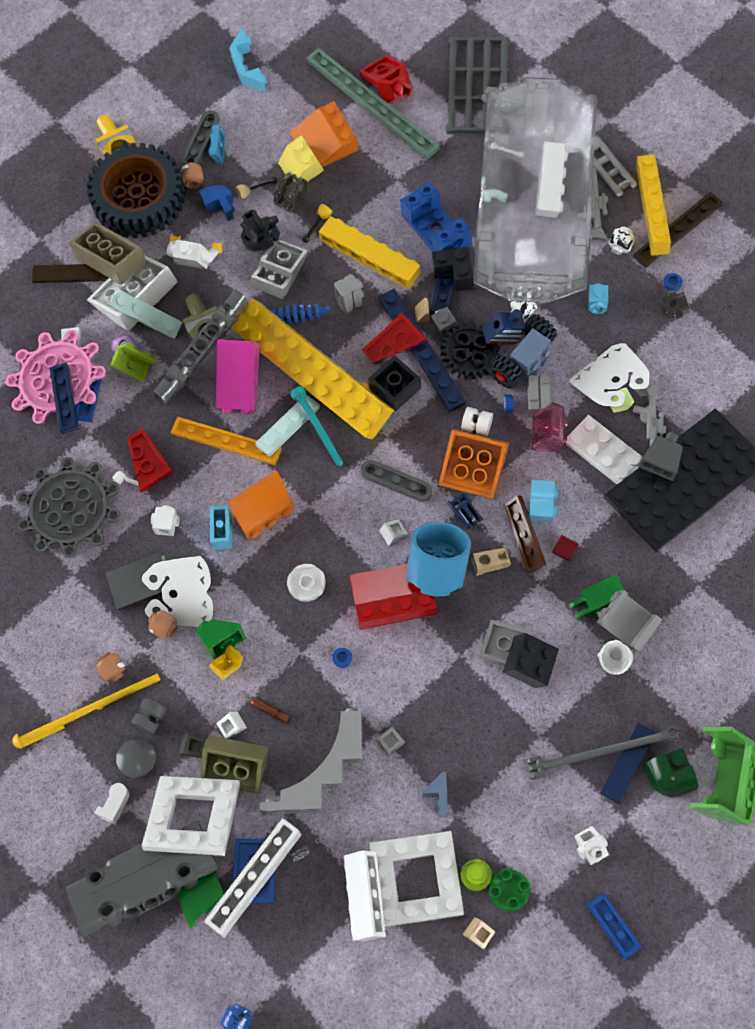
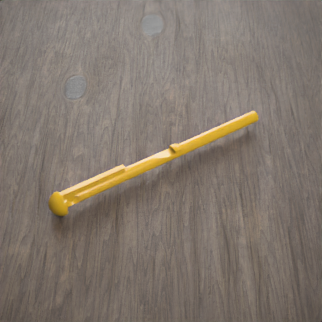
[13,673,160,748]

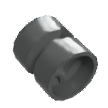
[131,698,167,735]

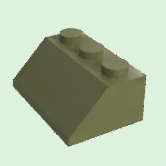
[201,736,268,794]

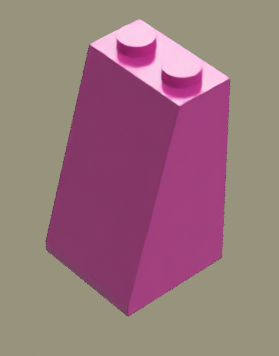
[216,339,260,414]

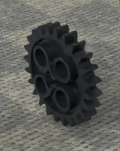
[440,322,500,380]

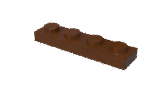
[503,495,546,573]

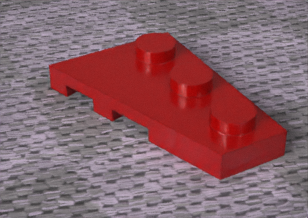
[362,313,427,364]
[127,429,173,493]

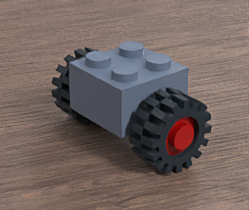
[487,314,558,389]

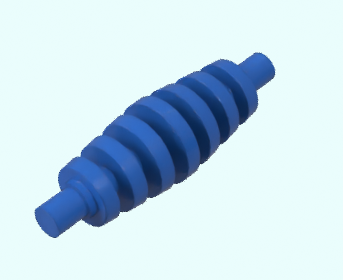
[272,304,330,324]

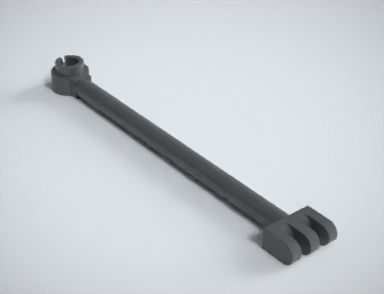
[526,725,681,780]

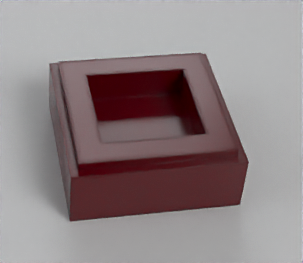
[552,535,579,561]

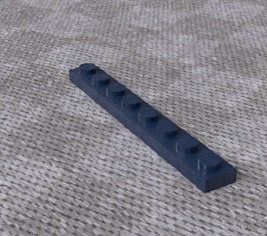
[378,289,466,412]

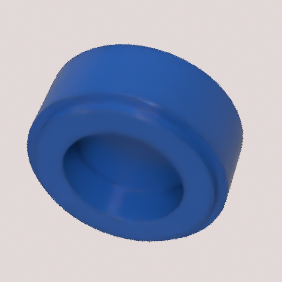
[663,273,682,291]
[503,394,514,413]
[332,648,352,668]

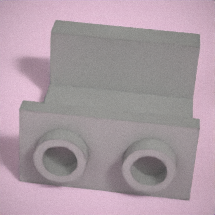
[597,590,662,652]

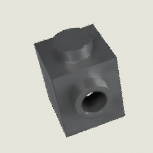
[431,307,458,337]

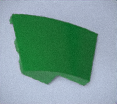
[178,872,225,928]

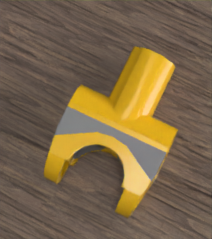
[95,114,137,156]

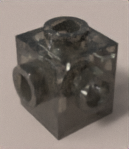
[661,292,690,320]

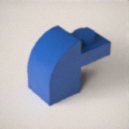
[199,185,235,221]

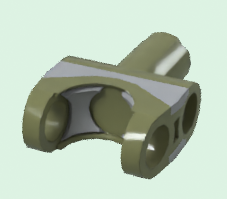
[182,294,226,348]

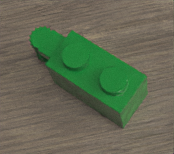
[569,575,625,620]

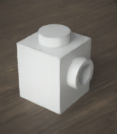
[151,505,180,536]

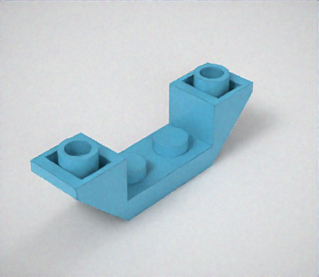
[229,29,267,91]

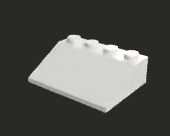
[87,255,178,331]

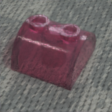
[531,402,568,452]

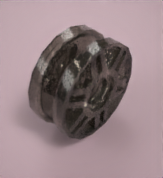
[274,172,307,213]

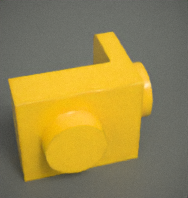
[209,645,243,680]

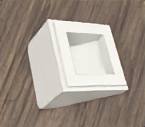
[379,519,408,546]
[216,712,247,739]

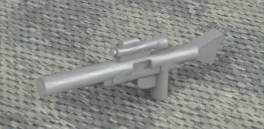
[578,168,608,241]
[632,384,666,446]

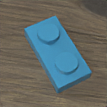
[209,125,226,164]

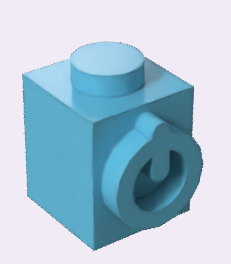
[588,283,608,314]

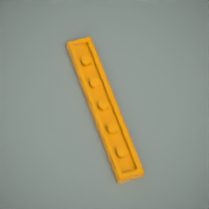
[171,416,282,465]

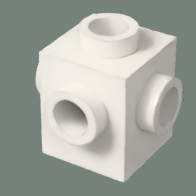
[574,826,609,865]

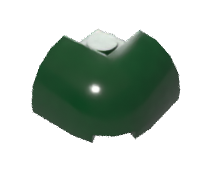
[643,748,699,798]

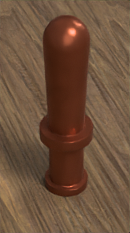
[250,698,291,725]

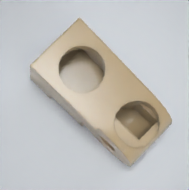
[471,548,511,576]

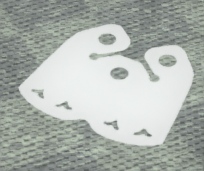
[570,343,649,407]
[142,556,213,627]

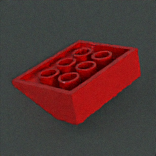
[349,564,437,630]

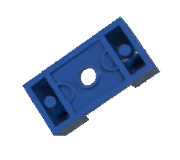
[400,182,472,252]

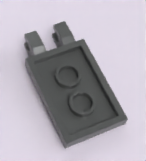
[105,552,179,610]

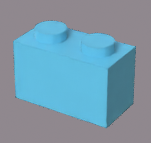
[210,505,232,550]

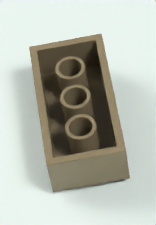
[69,222,147,285]

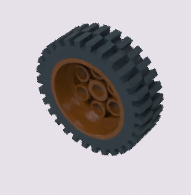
[87,143,186,238]

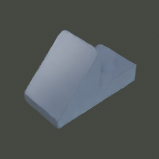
[422,772,448,817]

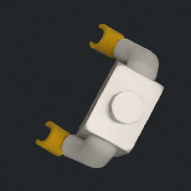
[166,234,223,269]

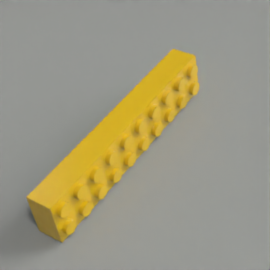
[231,299,395,440]

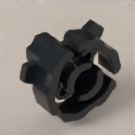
[240,210,280,252]

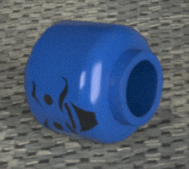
[220,1003,252,1029]

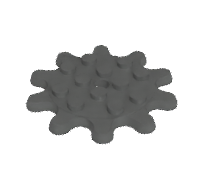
[16,457,121,558]

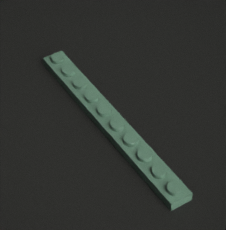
[306,48,440,160]

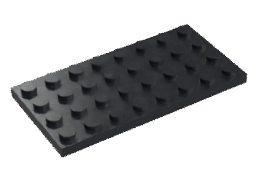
[604,408,755,553]

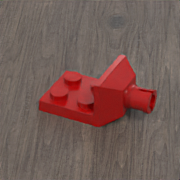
[359,55,413,103]

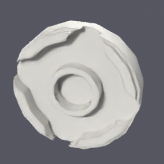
[287,564,326,602]

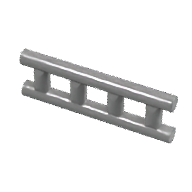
[578,135,639,198]

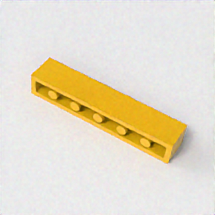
[636,154,671,256]
[319,216,421,289]

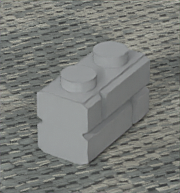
[334,274,364,314]
[527,375,555,417]

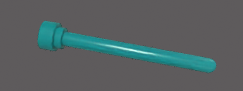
[290,386,343,466]

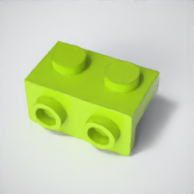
[110,343,156,382]

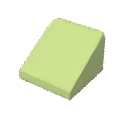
[610,388,634,413]

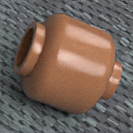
[180,162,204,189]
[148,610,178,639]
[96,652,125,682]

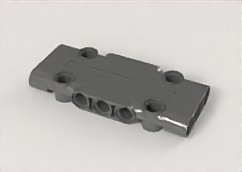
[153,289,248,406]
[65,821,219,937]

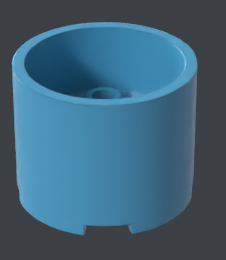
[406,522,471,596]

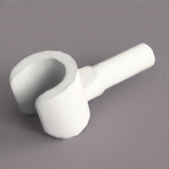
[112,471,138,486]

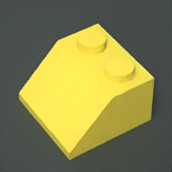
[278,135,324,189]

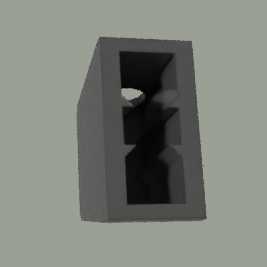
[639,432,683,481]

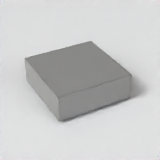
[377,726,405,755]

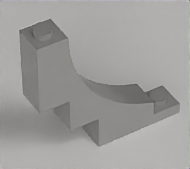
[260,708,363,814]

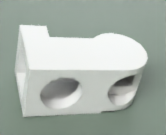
[94,783,129,824]

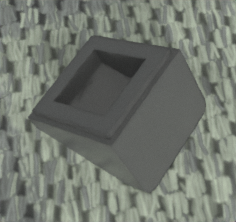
[178,734,206,759]

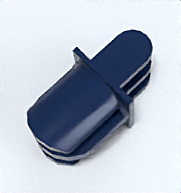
[447,492,483,530]

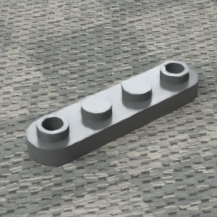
[182,110,220,165]
[361,460,432,502]

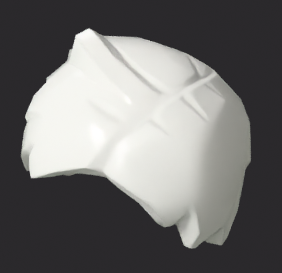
[597,640,633,675]

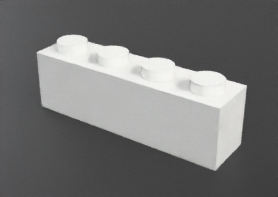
[535,141,568,218]
[344,851,386,941]

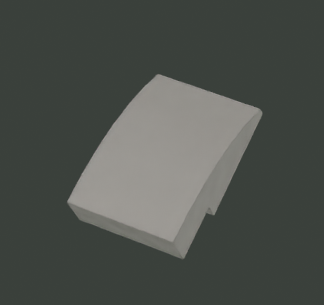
[251,239,308,299]

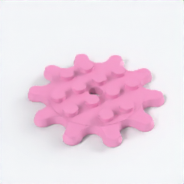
[5,330,106,424]

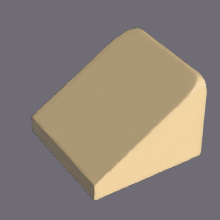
[415,298,430,323]
[463,917,495,950]

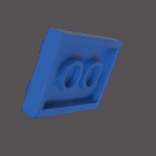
[233,839,276,904]

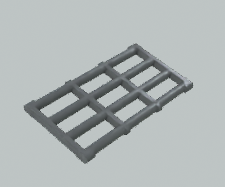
[446,37,509,134]

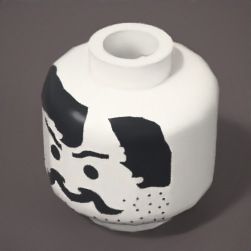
[608,227,635,255]
[510,292,538,319]

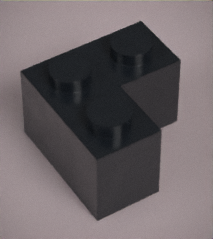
[432,247,473,292]

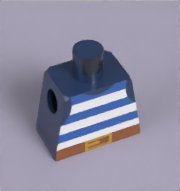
[482,309,526,345]

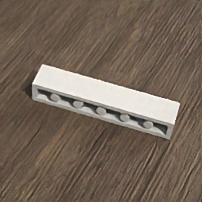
[204,818,301,938]

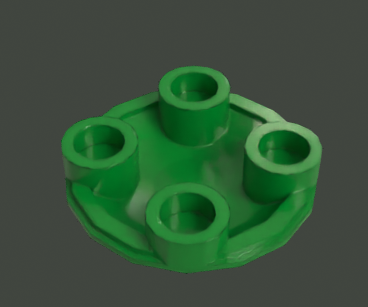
[489,868,530,911]

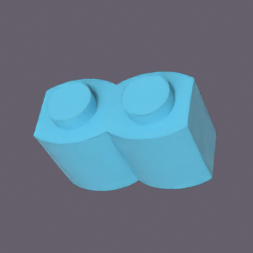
[529,480,558,522]

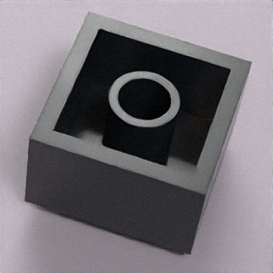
[368,355,421,412]
[502,633,559,688]

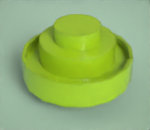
[461,859,492,891]

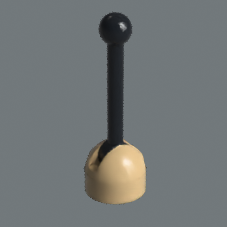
[236,176,277,200]

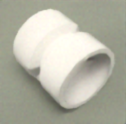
[461,406,493,437]

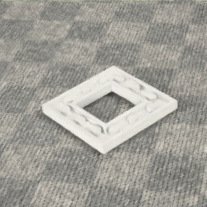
[142,776,240,856]
[369,831,464,927]

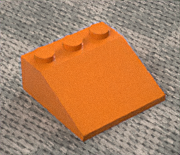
[289,101,359,167]
[438,429,509,499]
[227,470,295,540]

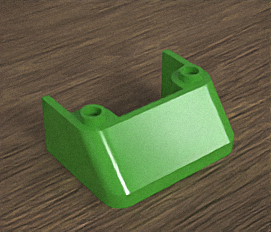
[690,727,755,824]

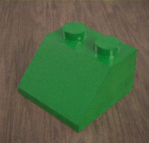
[195,619,246,660]

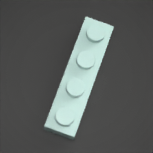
[108,289,182,339]
[256,394,320,457]

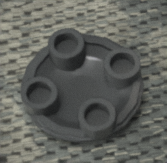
[116,739,156,778]

